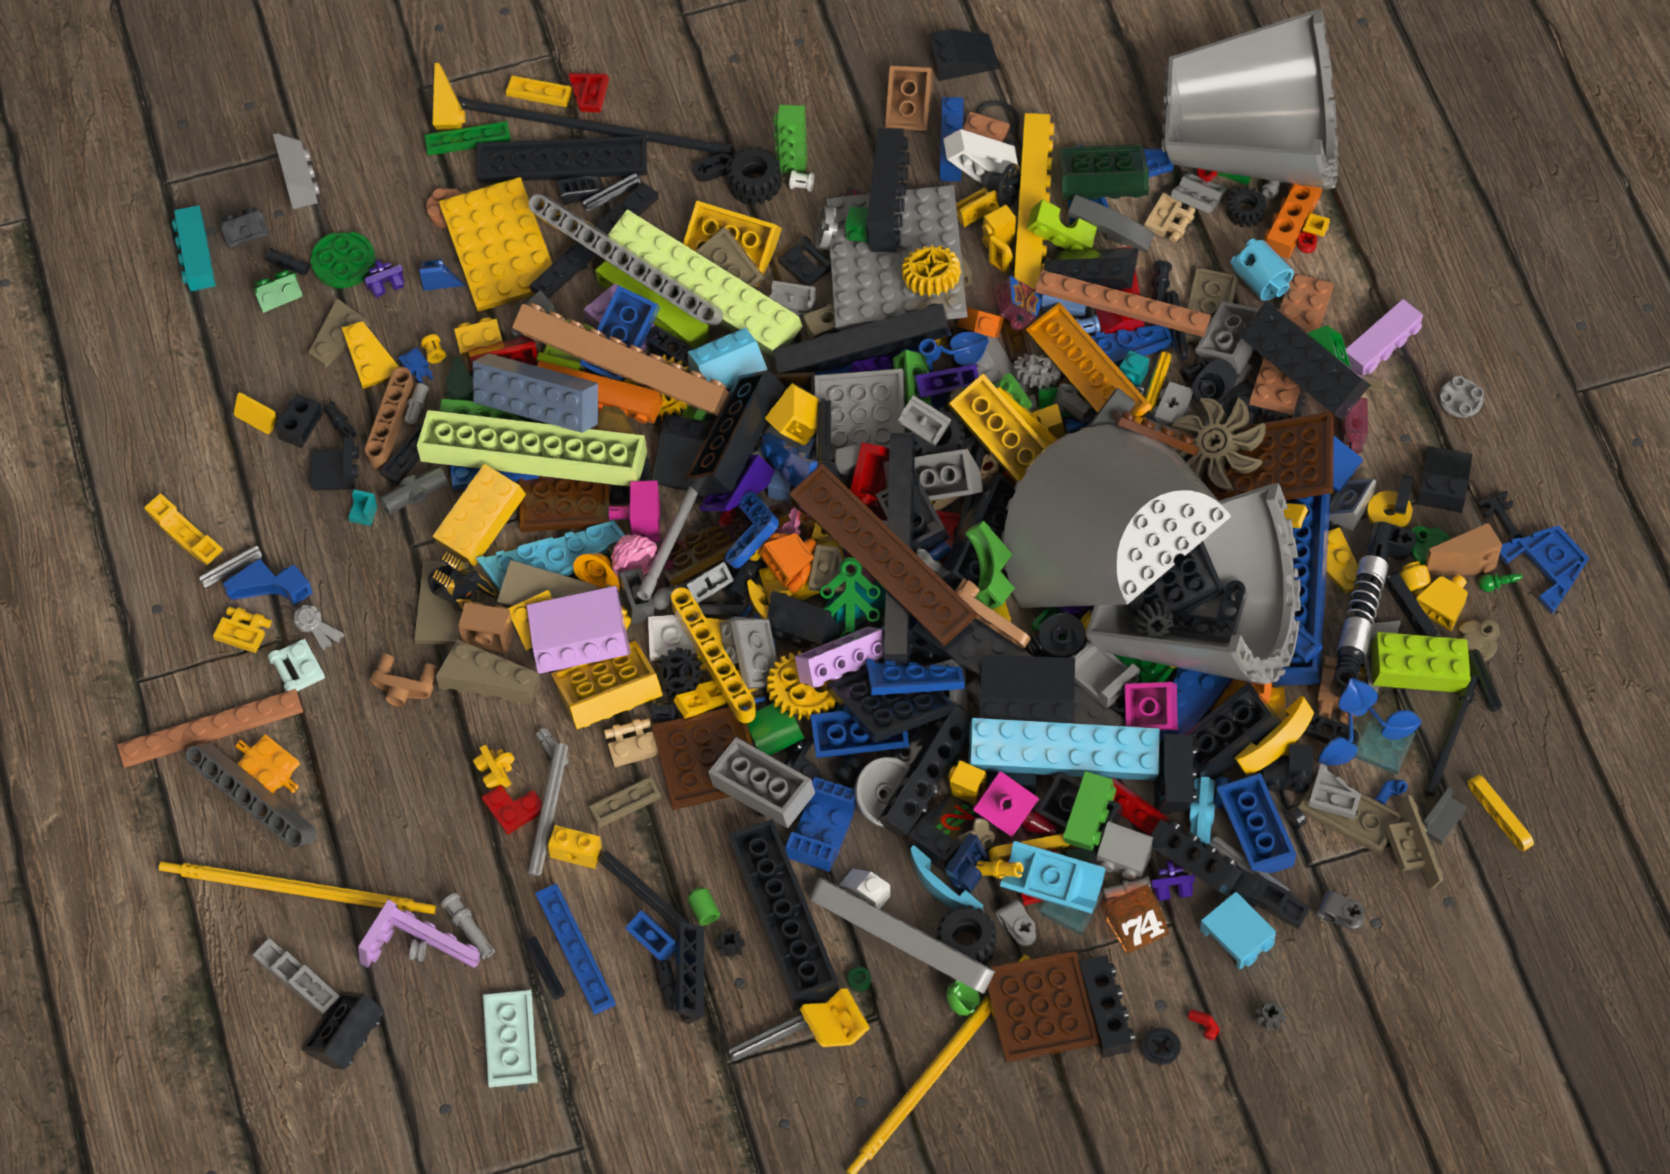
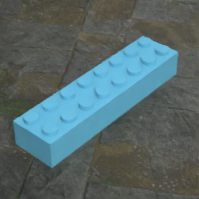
[968,718,1160,781]

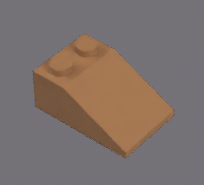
[885,66,934,131]
[1425,523,1502,575]

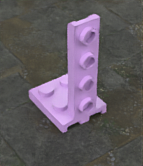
[358,900,480,968]

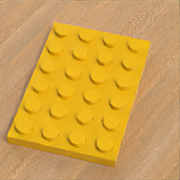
[439,177,552,312]

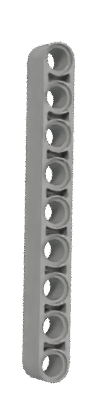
[808,877,995,993]

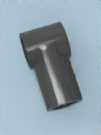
[1052,383,1096,424]

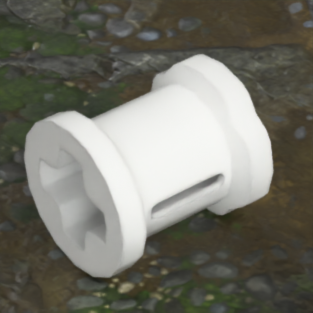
[789,170,814,192]

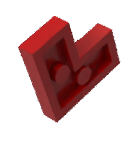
[481,785,543,835]

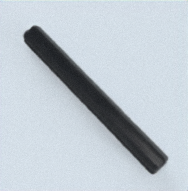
[598,851,689,931]

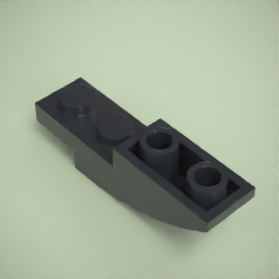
[1229,868,1311,929]

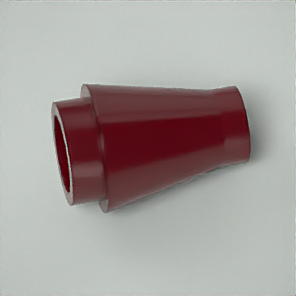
[1022,810,1058,837]

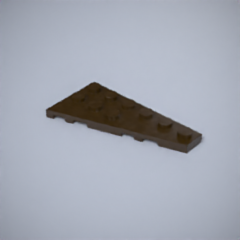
[655,503,791,587]

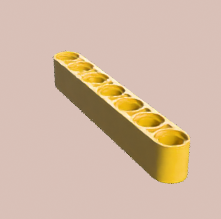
[671,588,756,723]

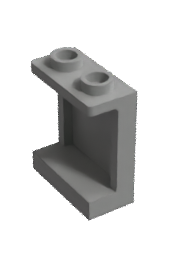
[1070,641,1140,709]

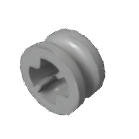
[409,939,427,962]

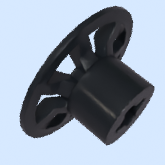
[987,163,1021,208]

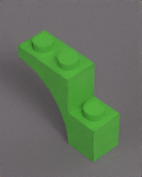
[965,521,1015,610]

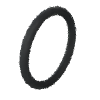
[976,101,1019,136]

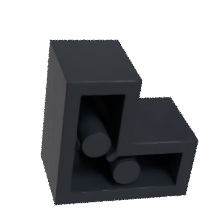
[1262,744,1313,793]

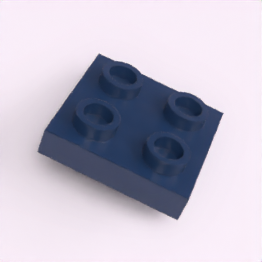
[945,833,990,896]

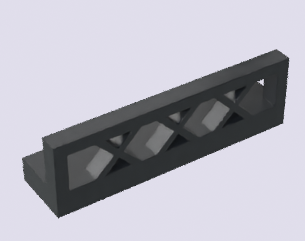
[675,921,704,1024]

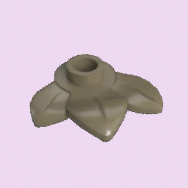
[1459,620,1500,661]
[958,818,995,850]

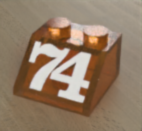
[1104,884,1169,954]

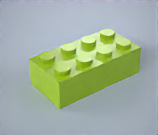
[1370,632,1470,693]

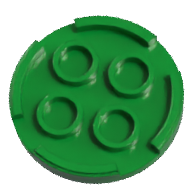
[311,231,376,288]

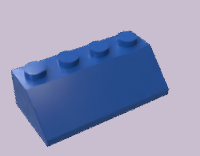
[811,711,909,758]
[1217,773,1296,873]

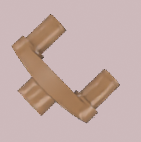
[370,654,438,707]

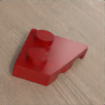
[569,73,609,113]

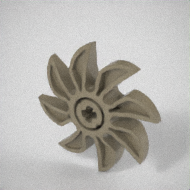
[1172,397,1266,491]

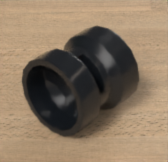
[833,755,865,788]

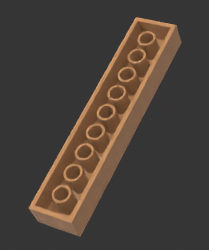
[512,302,730,417]

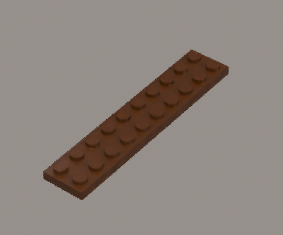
[789,464,978,647]

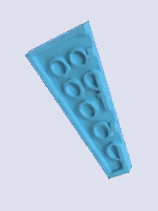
[476,520,625,592]

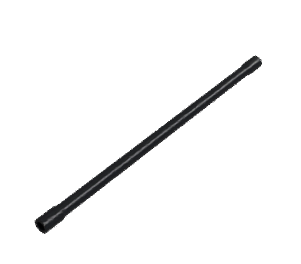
[457,96,733,156]

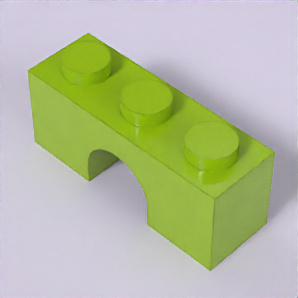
[1026,199,1097,251]

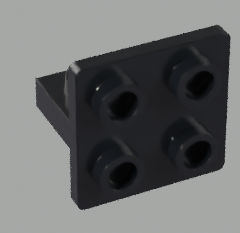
[219,207,269,248]

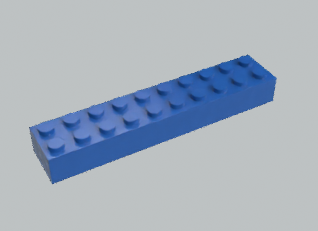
[1273,493,1331,685]

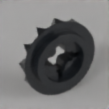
[1142,1028,1181,1066]

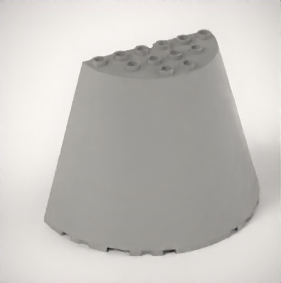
[1162,9,1338,189]
[1001,424,1231,608]
[1086,483,1301,684]

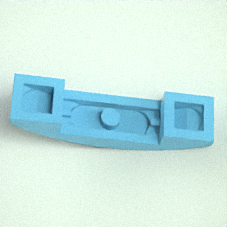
[911,845,983,914]

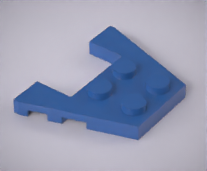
[1499,525,1589,614]

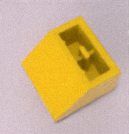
[765,383,819,446]

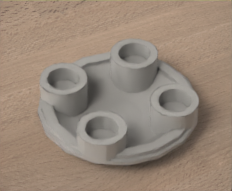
[1439,376,1484,418]

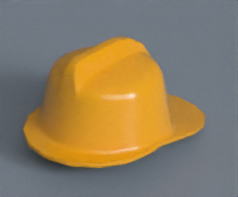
[573,552,620,591]

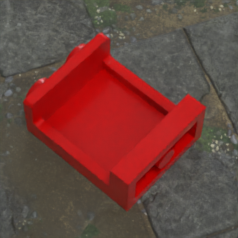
[850,442,890,508]

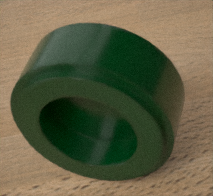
[847,966,871,992]

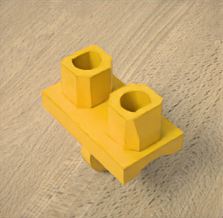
[473,745,515,790]

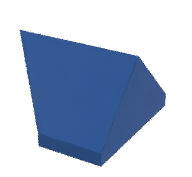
[420,259,466,291]

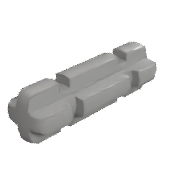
[536,728,569,767]

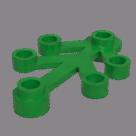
[820,557,880,637]

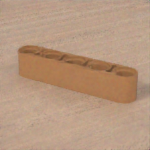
[365,367,415,469]

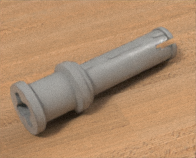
[441,893,495,959]

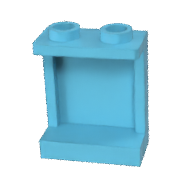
[1200,892,1276,969]

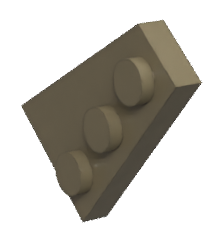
[695,227,765,288]

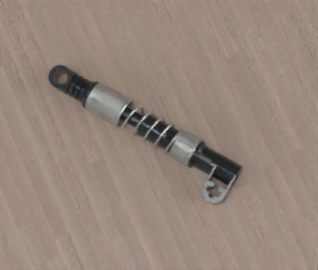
[1330,521,1416,698]

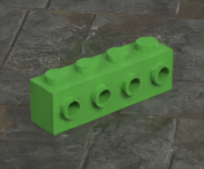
[774,105,807,174]

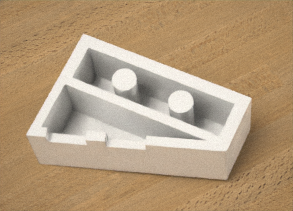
[943,129,1018,186]

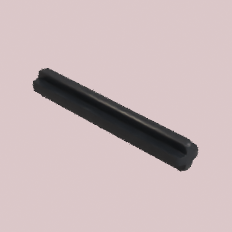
[1165,290,1189,362]

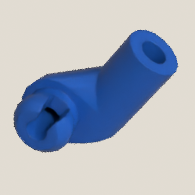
[1375,779,1408,805]

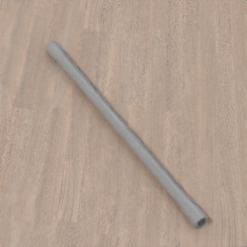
[637,486,698,600]

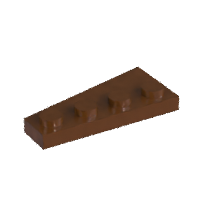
[1112,409,1199,455]

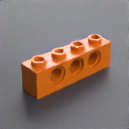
[1264,184,1322,259]

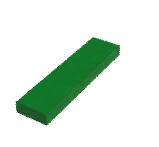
[424,121,511,156]

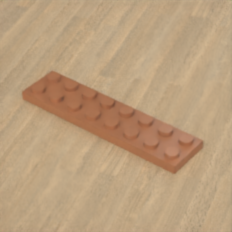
[1250,273,1334,415]

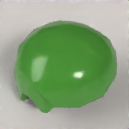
[946,980,980,1016]

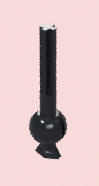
[817,399,840,479]

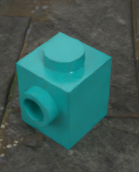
[1120,350,1149,386]

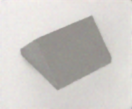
[1329,479,1376,531]

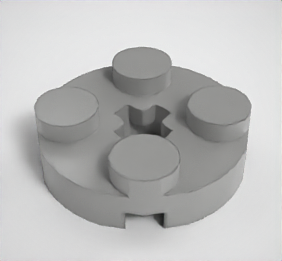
[814,206,838,250]

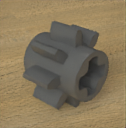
[1255,1000,1286,1032]

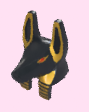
[428,552,497,612]

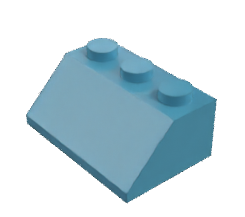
[688,327,767,391]

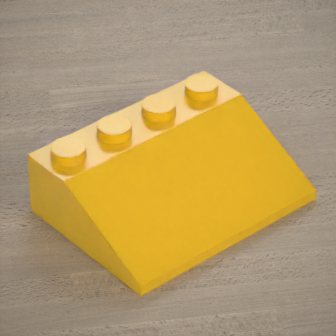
[683,201,782,287]
[551,640,663,729]

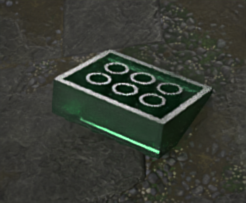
[1058,144,1149,200]

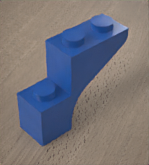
[223,559,313,606]

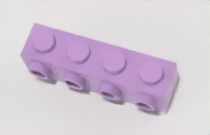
[795,626,884,687]

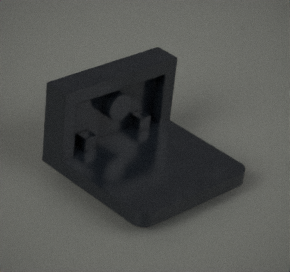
[310,437,360,491]

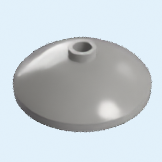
[855,757,920,828]

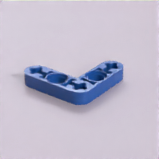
[725,492,779,568]

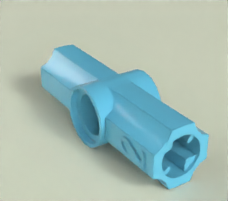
[1189,776,1215,847]

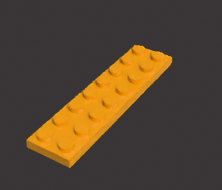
[1026,302,1152,417]

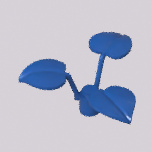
[899,332,989,410]
[1318,678,1422,765]

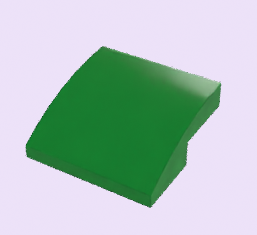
[747,703,804,756]

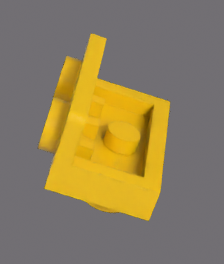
[956,188,1000,227]
[454,318,503,355]

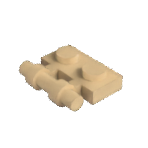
[1144,193,1196,243]
[604,718,659,767]

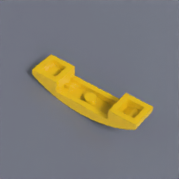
[144,493,223,565]
[1235,695,1314,775]

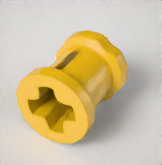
[421,334,446,364]

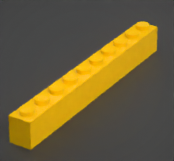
[1014,113,1054,303]

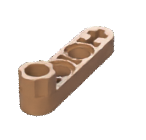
[955,579,1031,649]

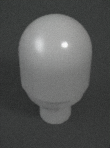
[652,584,679,610]

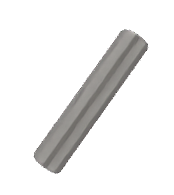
[199,546,262,587]

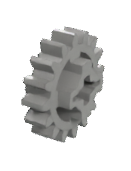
[1013,353,1061,389]

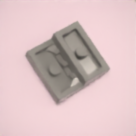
[1171,172,1228,213]

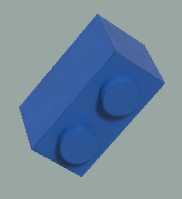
[625,910,676,961]

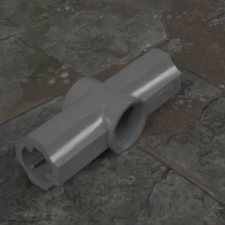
[380,466,448,514]

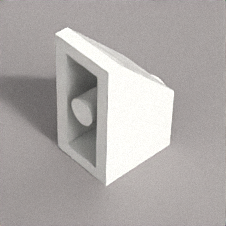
[838,869,890,908]

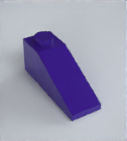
[914,364,979,398]

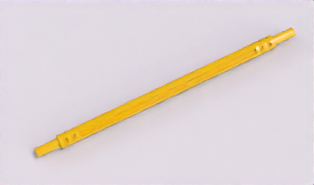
[159,861,436,915]
[846,954,1031,1174]

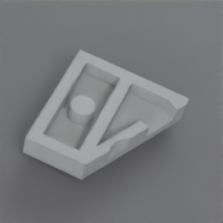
[1309,764,1361,819]

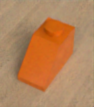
[957,306,1004,338]

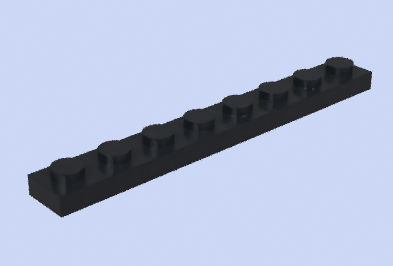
[530,182,659,299]

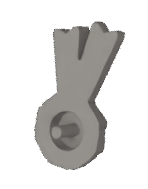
[294,605,345,651]

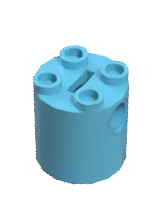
[1230,238,1294,301]

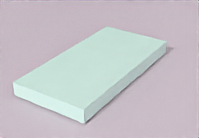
[483,990,538,1087]

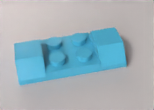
[1000,841,1106,914]

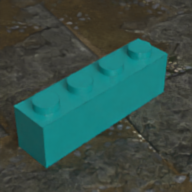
[172,205,216,291]

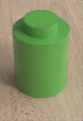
[687,887,721,926]

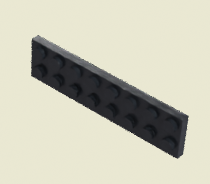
[477,136,647,183]

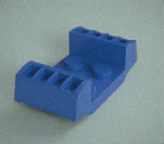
[786,777,857,872]

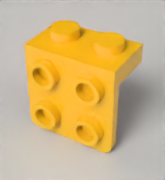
[800,988,870,1047]

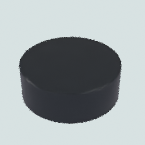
[1284,805,1306,829]

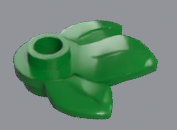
[1411,526,1450,565]

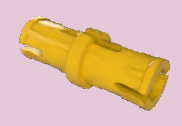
[976,860,1023,879]

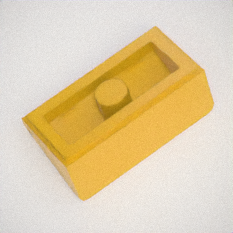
[234,392,277,434]

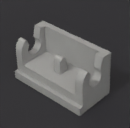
[769,281,816,317]
[897,395,951,446]

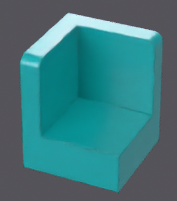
[349,490,378,526]

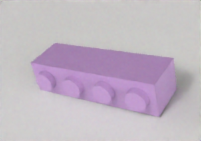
[1346,299,1423,376]

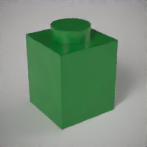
[845,207,869,242]

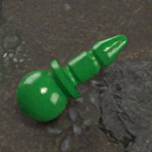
[1479,573,1523,592]

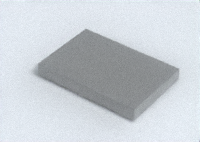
[730,619,778,689]

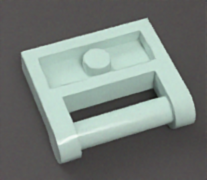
[268,639,325,692]

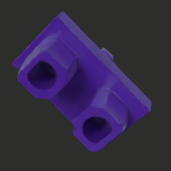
[365,259,404,298]
[1151,861,1195,901]

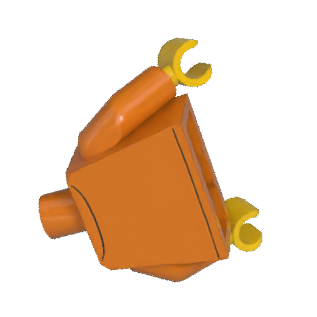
[749,533,817,597]

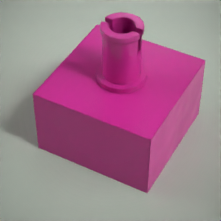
[609,481,660,542]
[1125,682,1178,731]
[972,771,1039,837]

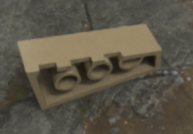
[436,639,541,705]

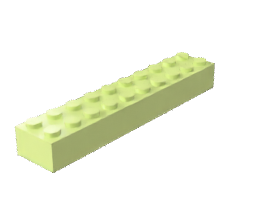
[606,210,803,359]
[417,410,647,486]

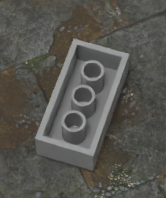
[708,737,815,828]

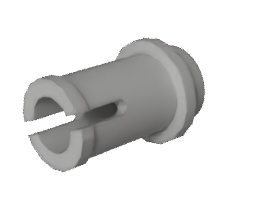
[1262,180,1280,199]

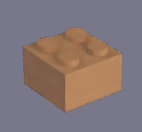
[459,602,514,655]

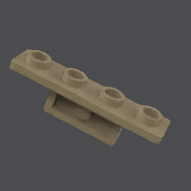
[1385,794,1443,889]

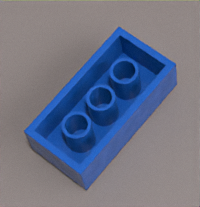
[580,285,661,382]

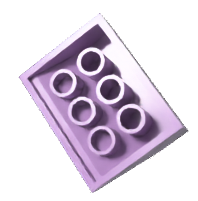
[527,586,631,674]

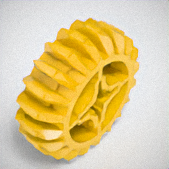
[901,244,961,297]

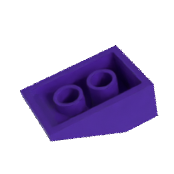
[699,455,775,511]

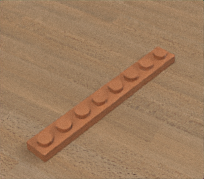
[1035,270,1211,337]
[117,689,303,768]

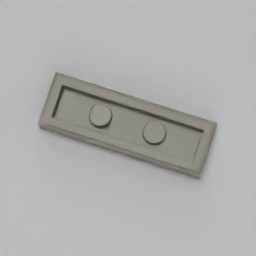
[588,776,662,828]

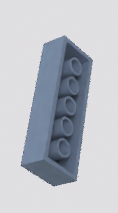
[473,354,598,433]

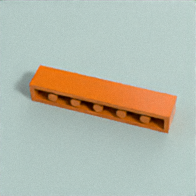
[537,360,664,424]

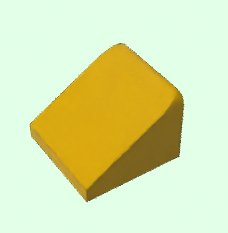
[1303,213,1330,237]

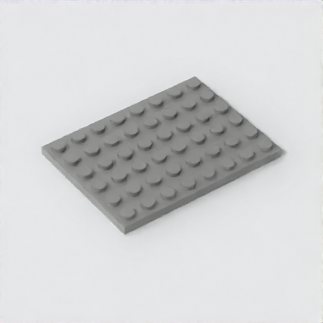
[826,185,967,331]

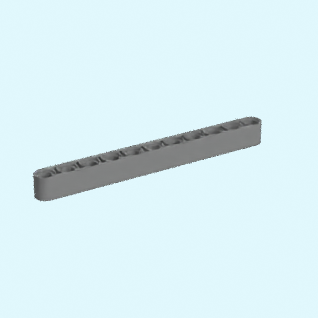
[529,194,723,325]

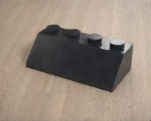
[1044,248,1139,289]
[1184,682,1282,780]

